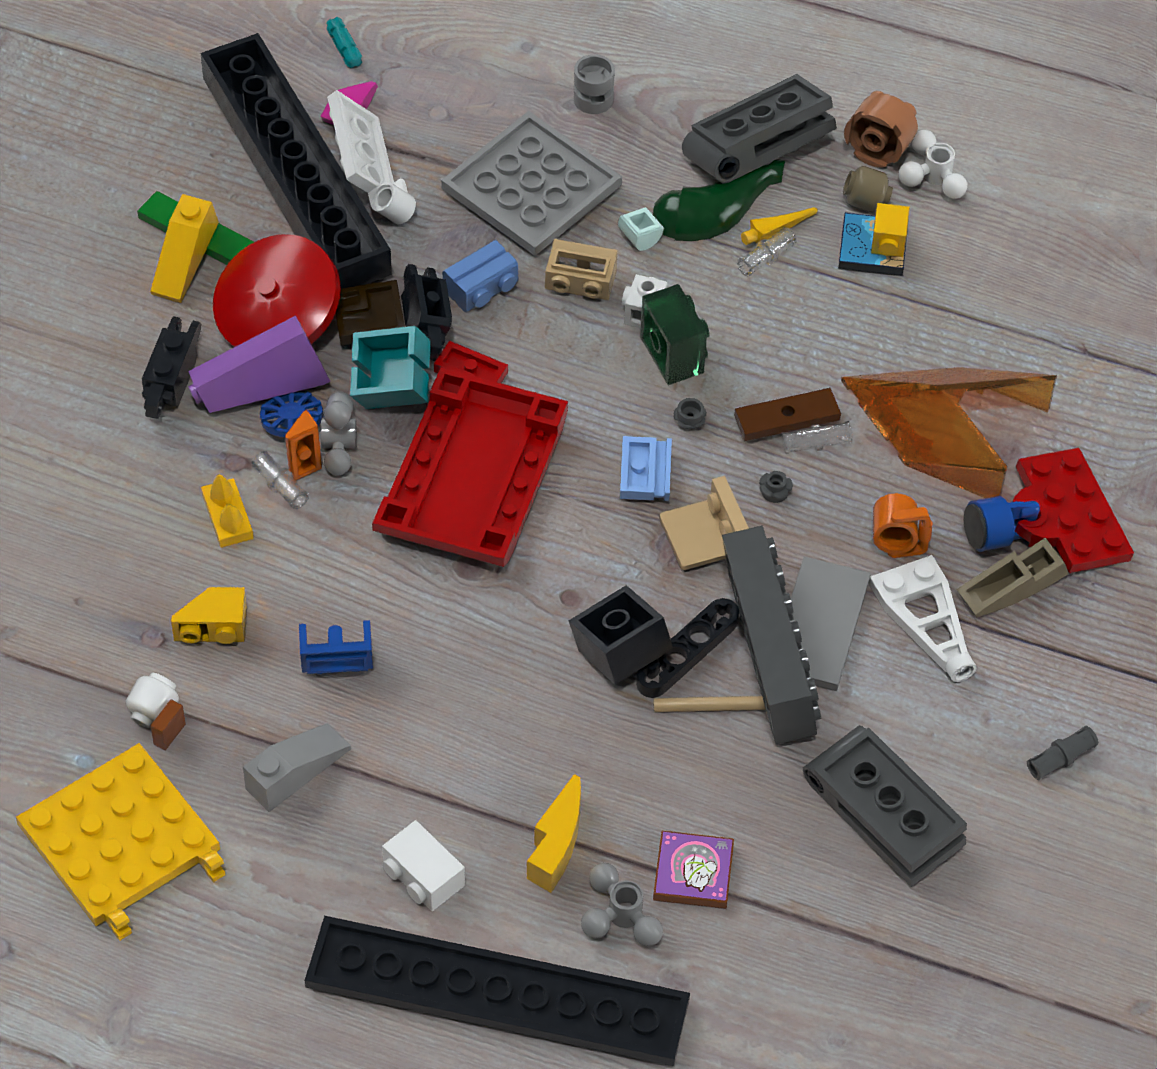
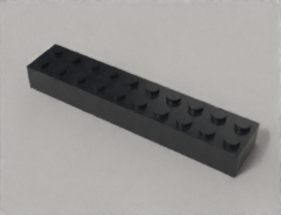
[200,33,392,289]

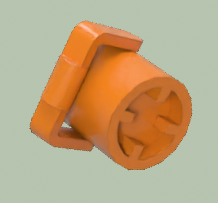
[873,493,933,558]

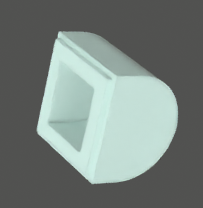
[618,207,664,251]

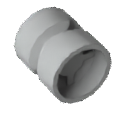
[574,54,615,114]

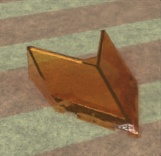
[841,367,1057,498]

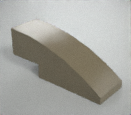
[957,538,1068,618]

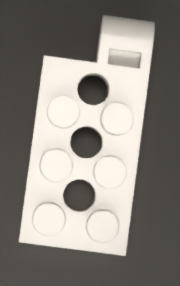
[327,90,416,224]

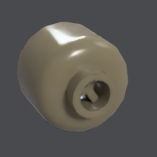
[843,166,893,212]

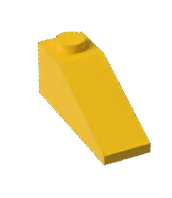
[150,194,219,303]

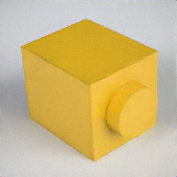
[871,203,910,257]

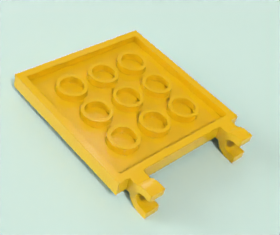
[16,743,226,941]

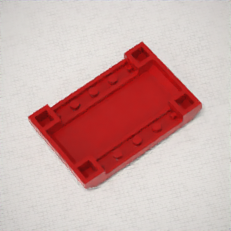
[372,367,568,567]

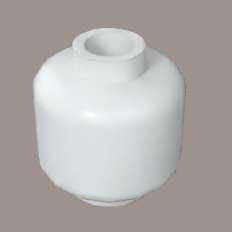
[126,672,179,728]

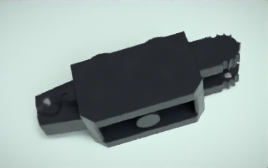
[401,264,452,361]
[142,316,202,419]

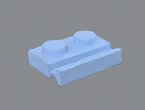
[620,436,672,501]

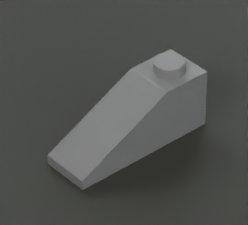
[243,723,351,812]

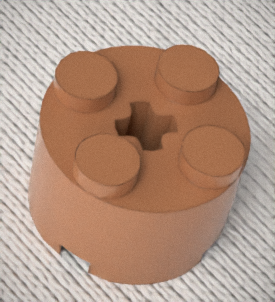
[844,91,918,167]

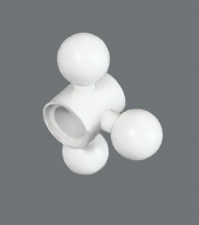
[899,130,968,199]

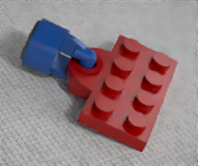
[963,448,1134,573]

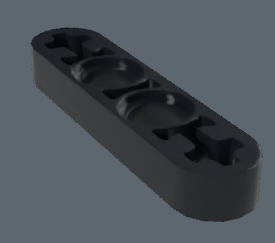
[636,598,739,698]

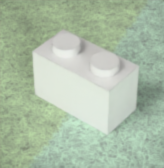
[382,820,465,911]

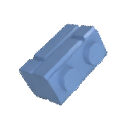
[442,240,518,312]

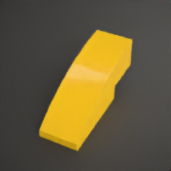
[527,774,581,893]

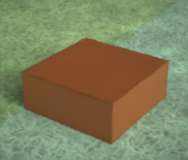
[150,699,186,751]

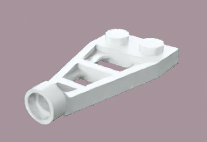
[869,555,977,682]

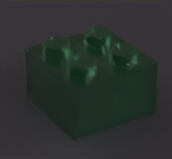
[640,284,710,385]

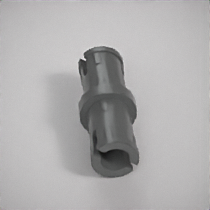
[1027,725,1099,780]

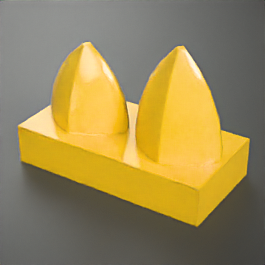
[201,474,254,548]

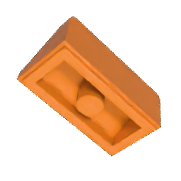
[285,410,322,482]

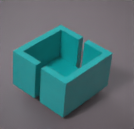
[350,326,430,409]

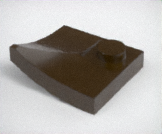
[336,280,405,345]

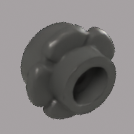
[674,398,707,429]
[759,471,793,503]

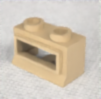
[545,239,618,300]

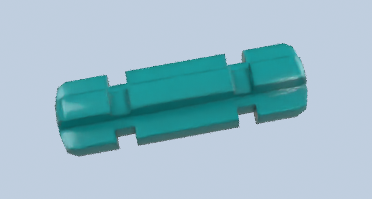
[326,17,362,68]

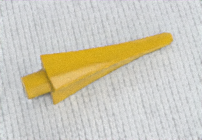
[741,207,818,249]

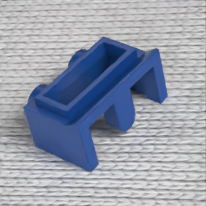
[299,620,373,674]

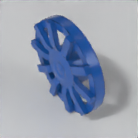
[260,392,323,437]

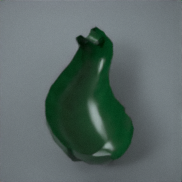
[653,159,785,241]

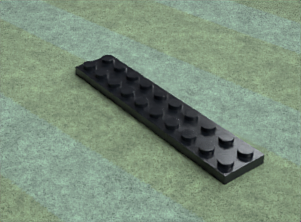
[304,915,690,1066]

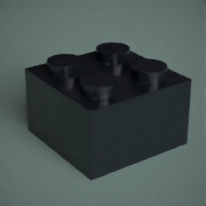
[568,585,673,685]

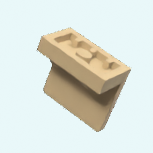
[659,476,749,570]

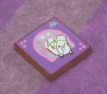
[653,830,734,909]

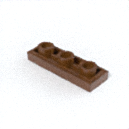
[734,388,841,442]

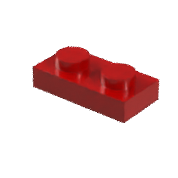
[434,340,508,383]

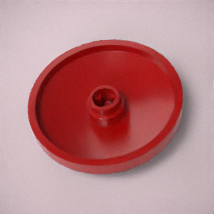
[213,234,341,347]

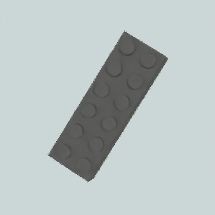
[722,525,821,745]

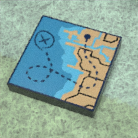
[838,212,909,276]

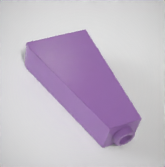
[188,316,331,413]

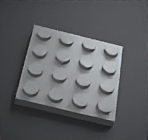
[441,111,622,256]

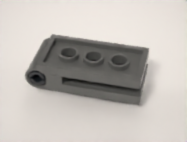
[682,74,837,183]
[802,725,967,887]

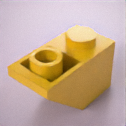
[171,587,247,644]

